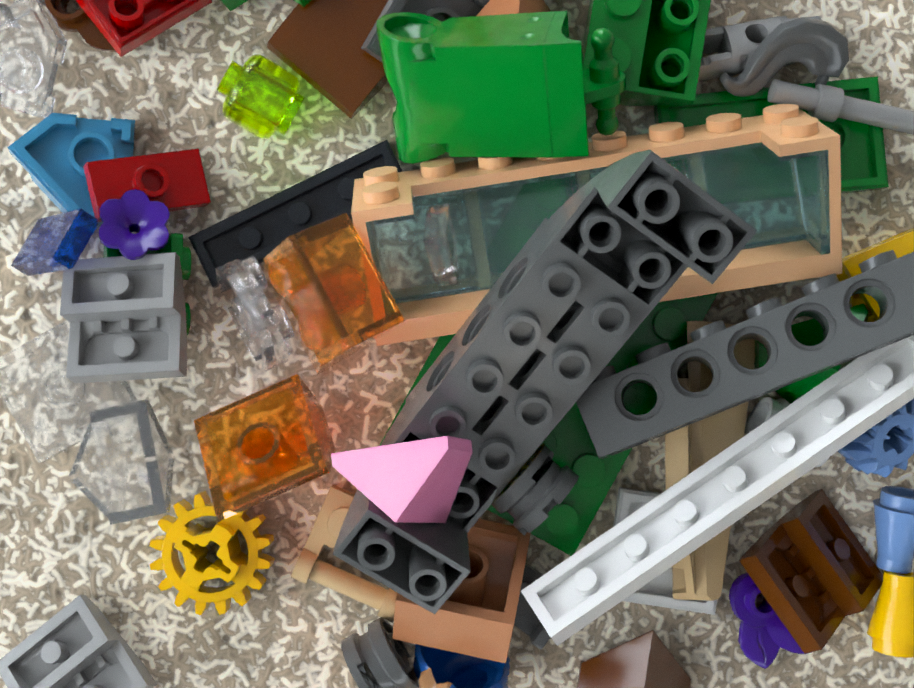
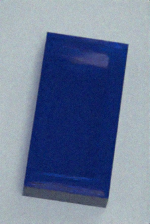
[11,208,98,276]

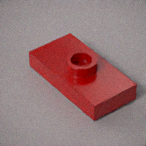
[83,148,211,222]

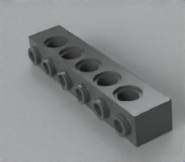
[576,250,914,459]

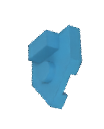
[8,113,135,236]

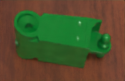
[376,11,626,164]

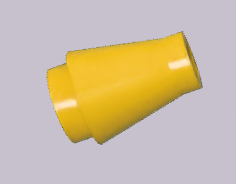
[867,570,914,658]

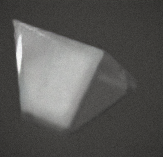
[69,399,174,525]

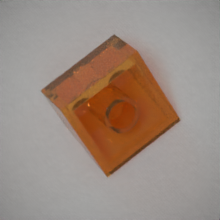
[194,374,336,520]

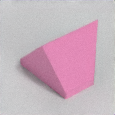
[331,436,473,523]

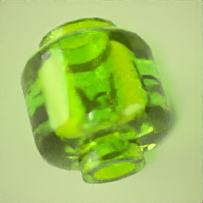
[217,54,305,139]

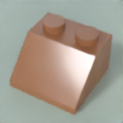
[392,519,531,664]

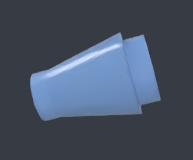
[873,486,914,574]

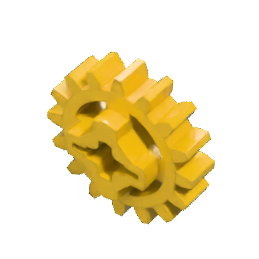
[149,491,275,615]

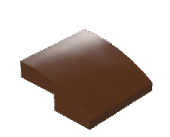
[267,0,388,119]
[739,489,883,654]

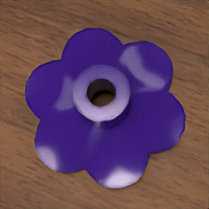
[98,189,170,260]

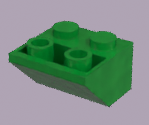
[582,0,711,106]

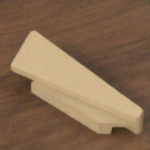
[665,321,755,601]

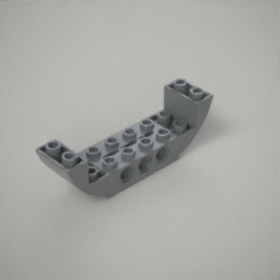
[333,150,757,615]

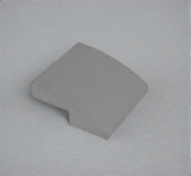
[60,252,187,383]
[0,595,157,688]

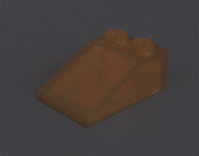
[263,213,405,375]

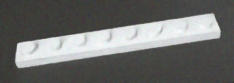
[521,335,914,646]

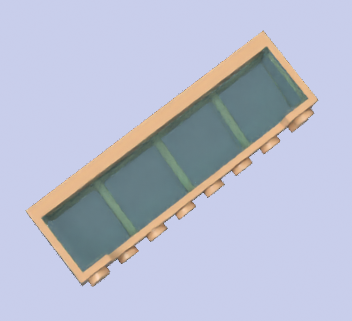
[351,104,842,346]

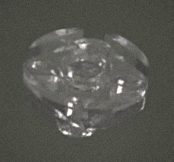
[216,256,294,372]

